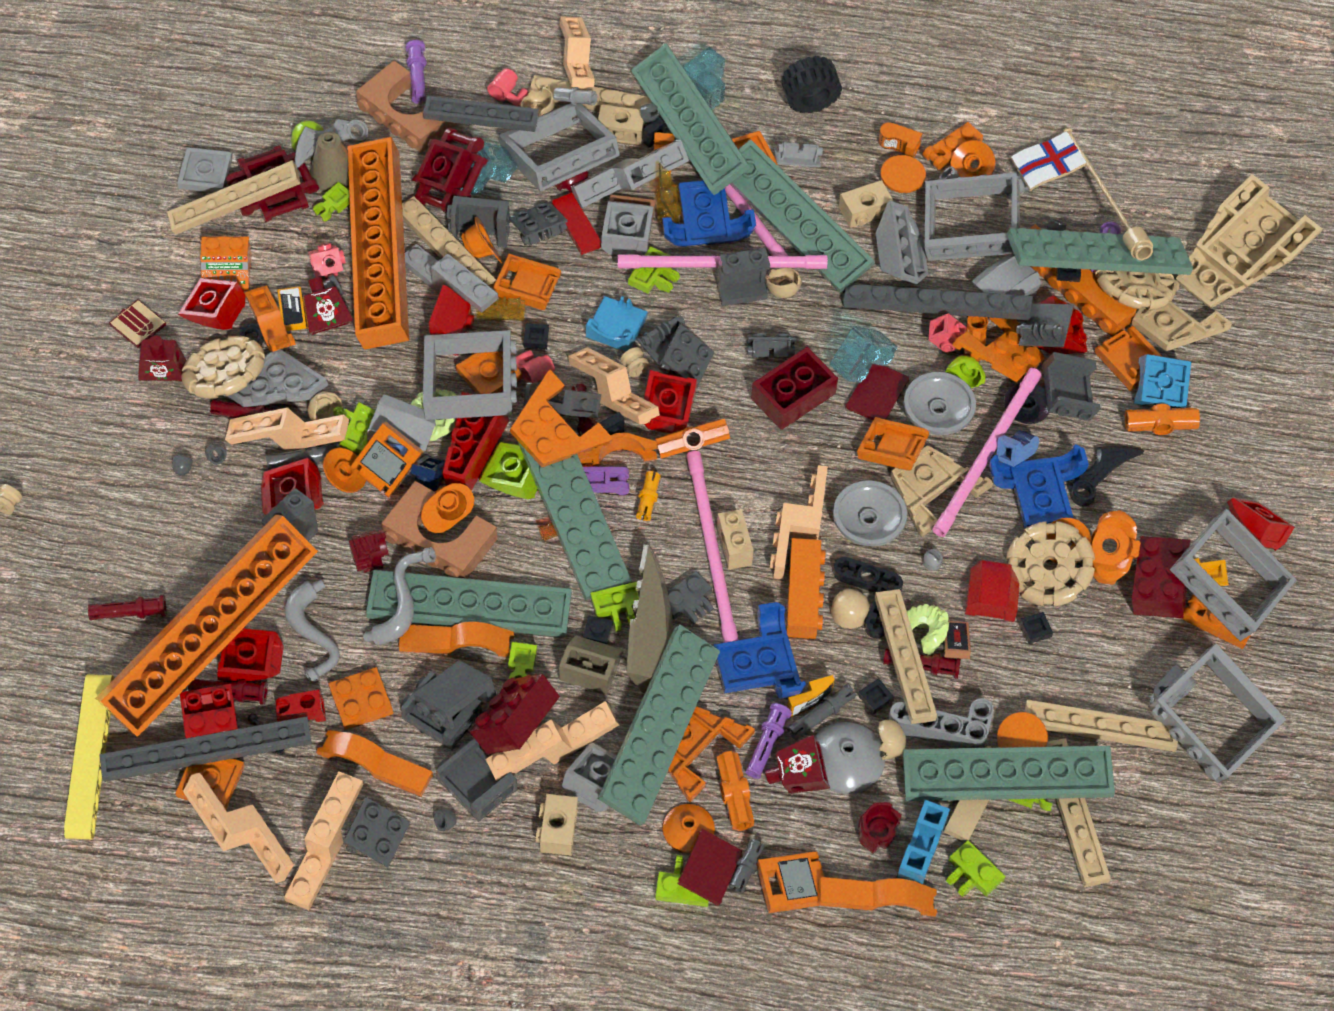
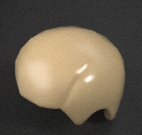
[520,87,555,118]
[765,268,802,299]
[307,391,343,421]
[830,589,870,629]
[878,719,906,760]

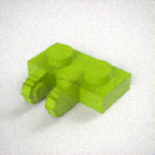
[628,246,680,294]
[332,402,376,455]
[590,582,639,632]
[946,841,1006,897]
[655,855,709,907]

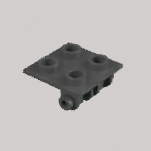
[510,202,568,246]
[1016,304,1074,347]
[637,315,685,368]
[660,324,714,388]
[343,797,410,868]

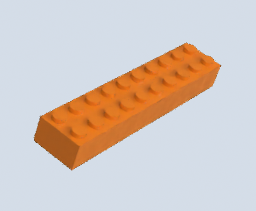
[348,137,409,350]
[95,515,318,737]

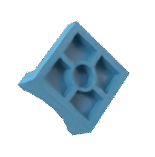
[586,296,648,352]
[1134,354,1191,408]

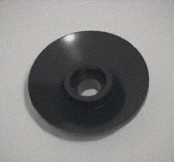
[1004,383,1050,424]

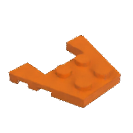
[952,318,1045,382]
[510,369,613,467]
[668,706,755,803]

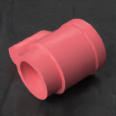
[487,68,529,106]
[516,350,555,383]

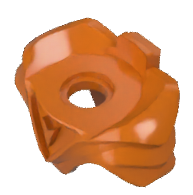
[1091,510,1141,585]

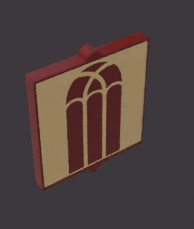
[109,299,166,348]

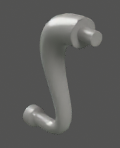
[363,547,436,645]
[285,579,340,684]

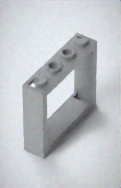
[499,103,620,191]
[925,173,1020,261]
[423,330,517,420]
[1170,509,1296,641]
[1147,643,1286,783]

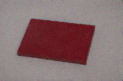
[845,361,910,420]
[677,829,743,906]

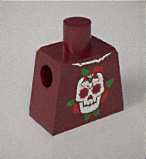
[302,277,353,336]
[138,336,186,381]
[765,735,830,793]

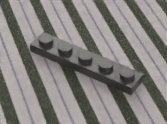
[423,96,539,132]

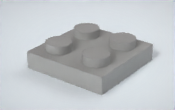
[177,147,233,193]

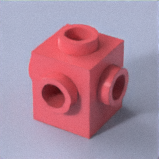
[308,243,346,278]
[929,313,966,353]

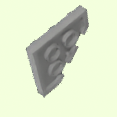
[228,349,328,407]

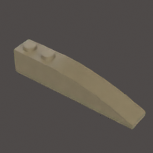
[626,545,673,693]

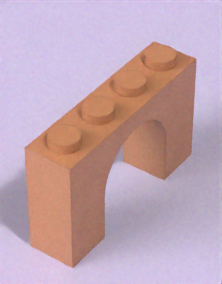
[356,61,458,153]
[381,481,497,579]

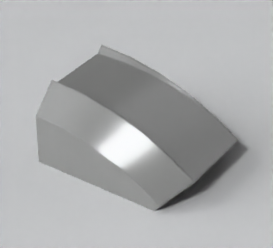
[601,201,654,256]
[972,254,1041,298]
[367,394,436,453]
[562,742,617,812]

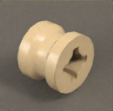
[621,347,650,377]
[0,484,23,515]

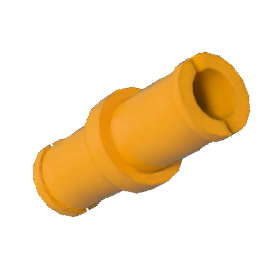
[636,471,661,521]

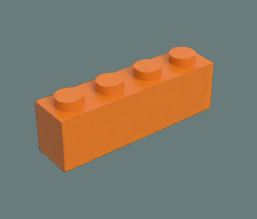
[786,538,826,639]

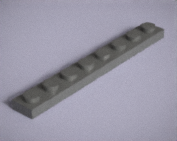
[843,284,1033,320]
[99,717,312,782]

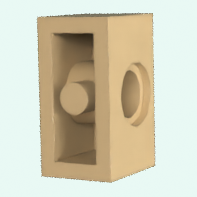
[598,104,645,145]
[839,180,894,228]
[717,509,754,570]
[536,794,578,856]

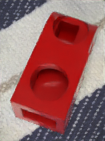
[275,689,326,722]

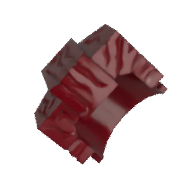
[349,529,389,573]
[858,802,902,854]

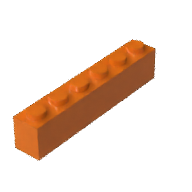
[1029,224,1137,337]

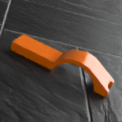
[244,285,296,352]
[577,433,658,467]
[399,622,514,657]
[316,730,433,797]
[819,877,937,917]

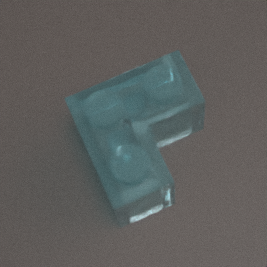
[683,46,726,110]
[460,142,518,195]
[829,326,898,383]

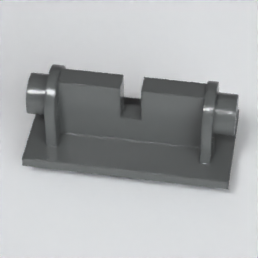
[747,333,796,358]

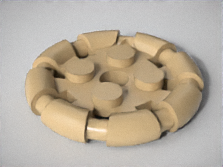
[1095,270,1177,310]
[181,336,265,399]
[1006,521,1095,607]

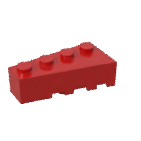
[443,392,509,491]

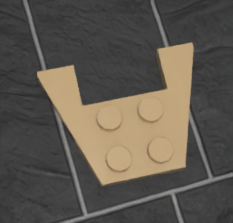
[1132,279,1232,351]
[891,445,993,537]

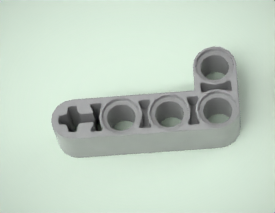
[888,698,993,748]

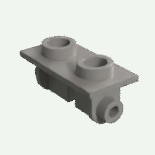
[774,142,823,168]

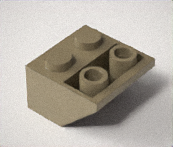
[559,636,623,694]

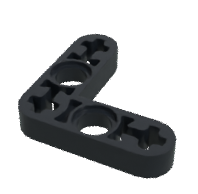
[833,557,903,639]

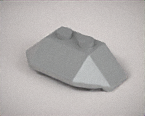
[876,200,928,284]

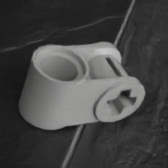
[1150,665,1196,708]

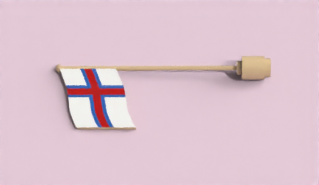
[1011,128,1153,260]

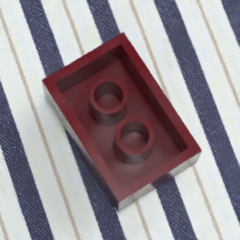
[751,346,838,430]
[1132,536,1191,619]
[469,674,560,754]

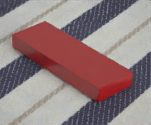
[551,193,602,255]

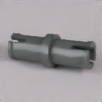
[729,839,765,893]

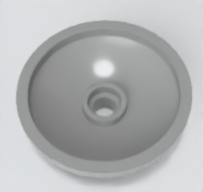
[904,372,976,435]
[833,481,907,547]
[815,722,885,794]

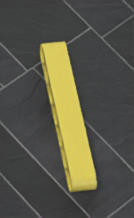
[64,674,114,840]

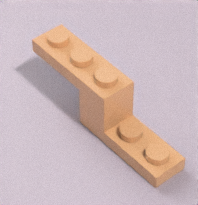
[560,16,595,90]
[568,347,660,424]
[225,408,349,452]
[770,465,828,580]
[486,701,619,782]
[284,772,363,910]
[183,773,294,883]

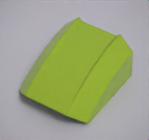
[479,442,538,499]

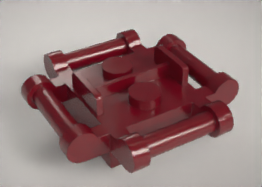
[411,128,489,213]
[226,145,319,223]

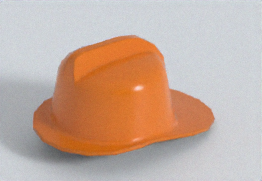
[461,216,504,264]
[421,483,474,533]

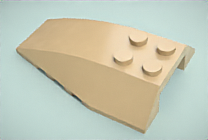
[1176,174,1322,309]

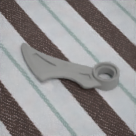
[295,119,368,169]

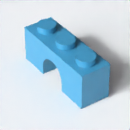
[897,800,950,884]

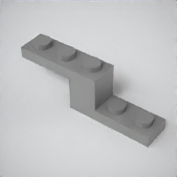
[571,140,689,208]
[405,244,498,313]

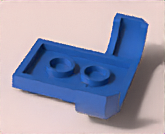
[662,181,756,246]
[989,445,1089,529]
[713,602,806,698]

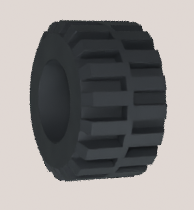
[781,56,842,113]

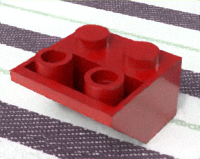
[1037,296,1088,354]
[180,684,239,738]

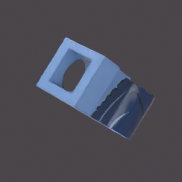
[996,430,1039,467]

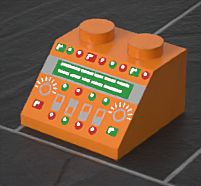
[200,237,252,291]

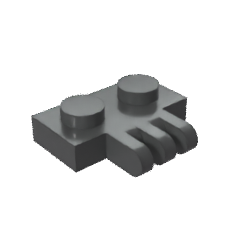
[668,571,714,624]

